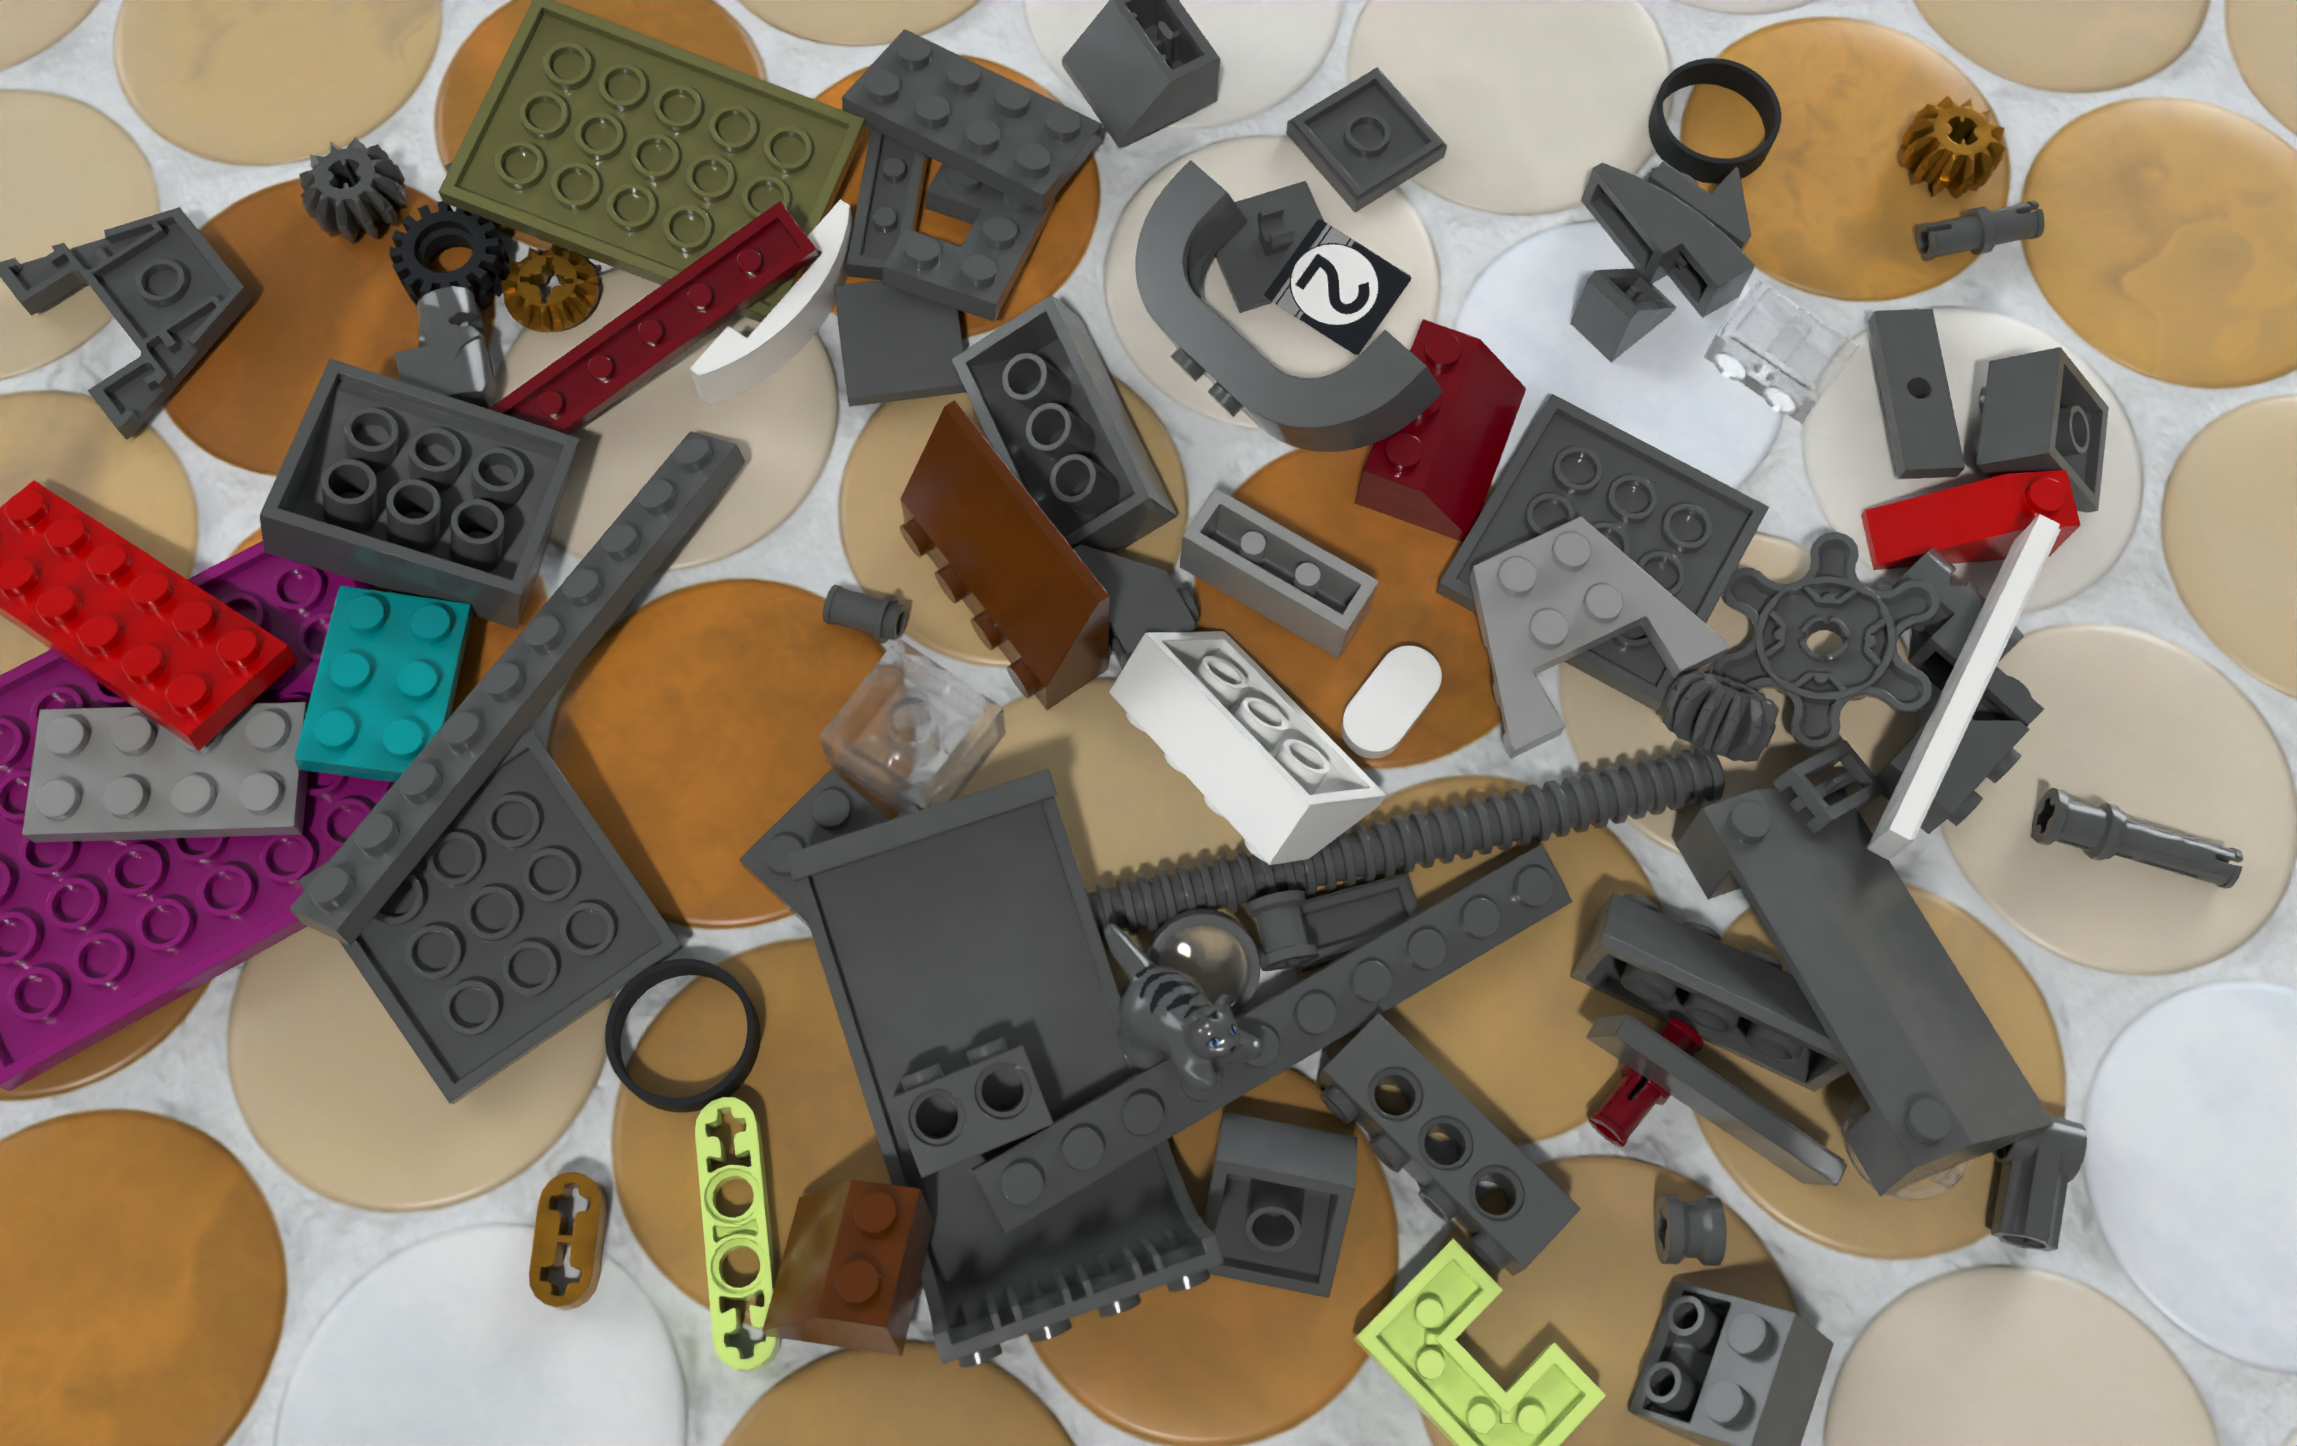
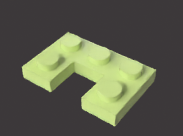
[1353,1239,1606,1446]

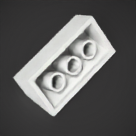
[1109,631,1387,865]

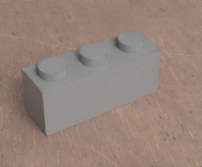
[1180,488,1379,659]

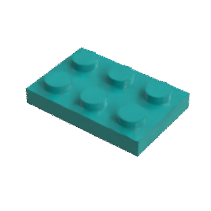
[294,586,473,782]

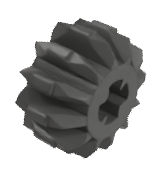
[299,137,408,244]
[1663,670,1779,762]

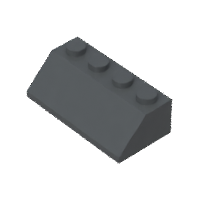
[951,295,1177,552]
[1570,892,1849,1092]

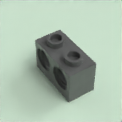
[891,1037,1053,1178]

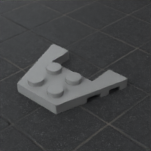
[1469,516,1729,759]

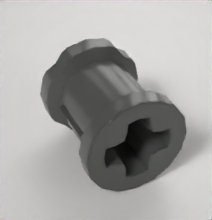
[1246,890,1319,971]

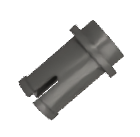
[823,585,908,644]

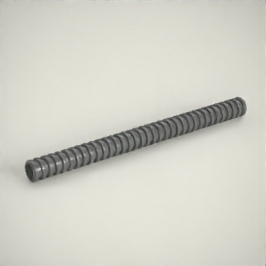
[1084,748,1725,937]

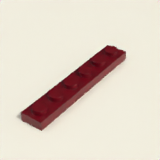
[489,201,819,435]

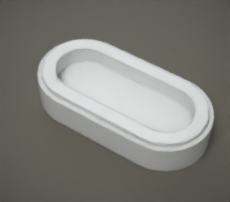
[1341,646,1442,759]

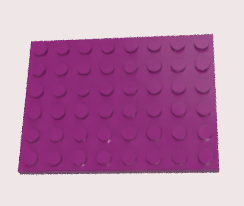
[0,541,395,1091]

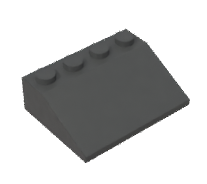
[260,359,580,629]

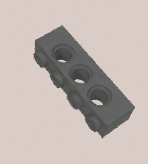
[1316,1013,1581,1276]

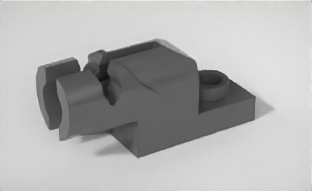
[395,286,496,409]
[1892,547,2044,726]

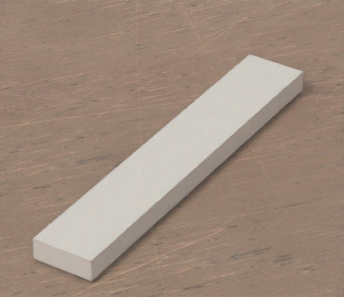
[1867,514,2061,860]

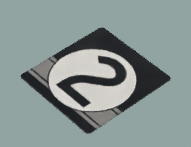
[1264,219,1411,355]

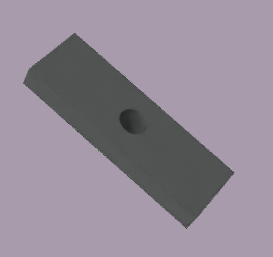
[1868,309,1965,479]

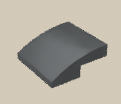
[834,280,966,407]

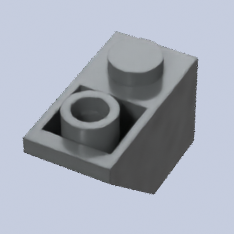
[1876,720,2030,834]

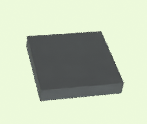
[1286,67,1447,213]

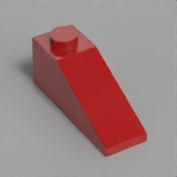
[1861,469,2081,570]

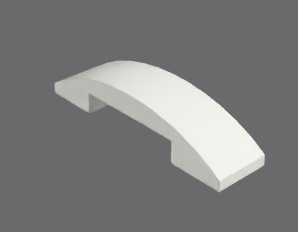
[689,199,853,405]

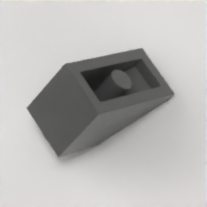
[1073,545,1199,670]

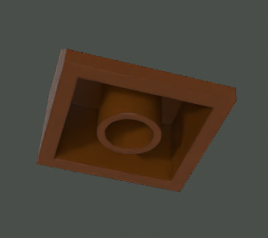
[762,1179,934,1356]

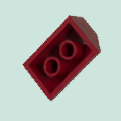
[1355,319,1526,542]

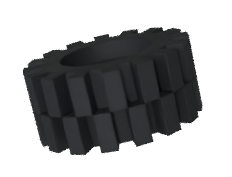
[390,201,510,310]

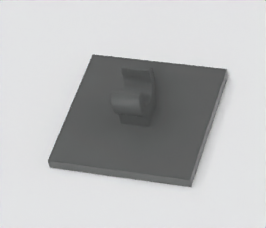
[1215,181,1324,313]

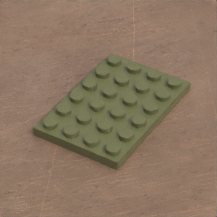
[438,0,865,323]

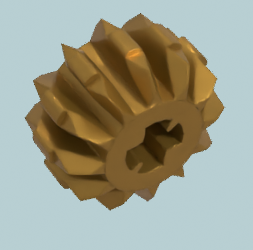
[1900,96,2005,199]

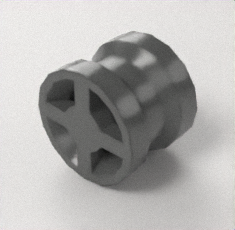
[1654,1194,1727,1266]

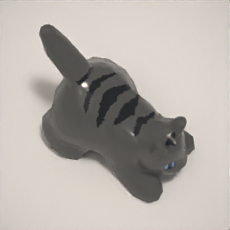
[1104,924,1263,1092]

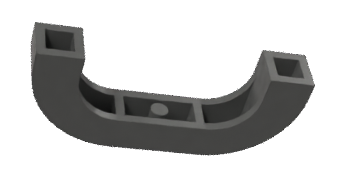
[1135,160,1443,452]

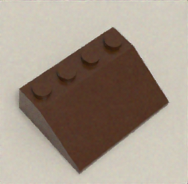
[899,400,1110,710]

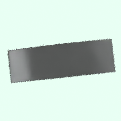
[1581,163,1755,318]

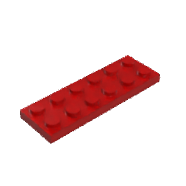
[0,480,298,751]

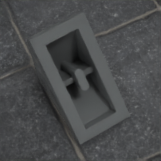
[1570,268,1677,362]

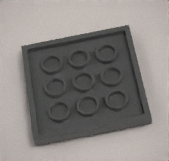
[1436,394,1769,712]
[298,730,683,1104]

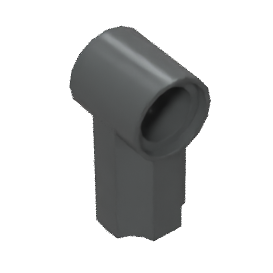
[1991,1114,2087,1252]

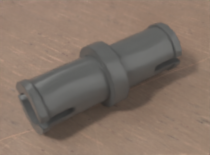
[1916,200,2044,261]

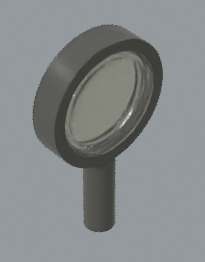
[1118,908,1260,1016]

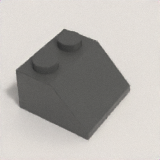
[1973,347,2109,513]
[1202,1111,1358,1298]

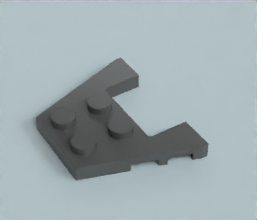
[0,207,253,440]

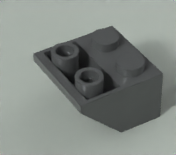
[1062,0,1220,148]
[1628,1280,1834,1446]

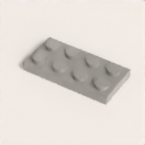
[22,702,308,843]

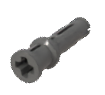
[2032,788,2243,889]

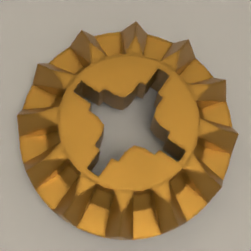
[501,244,599,332]

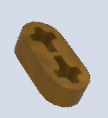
[529,1172,608,1310]

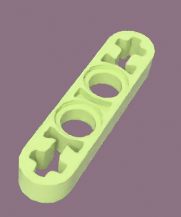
[695,1097,781,1372]

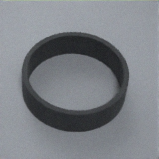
[1648,58,1781,184]
[605,959,760,1113]

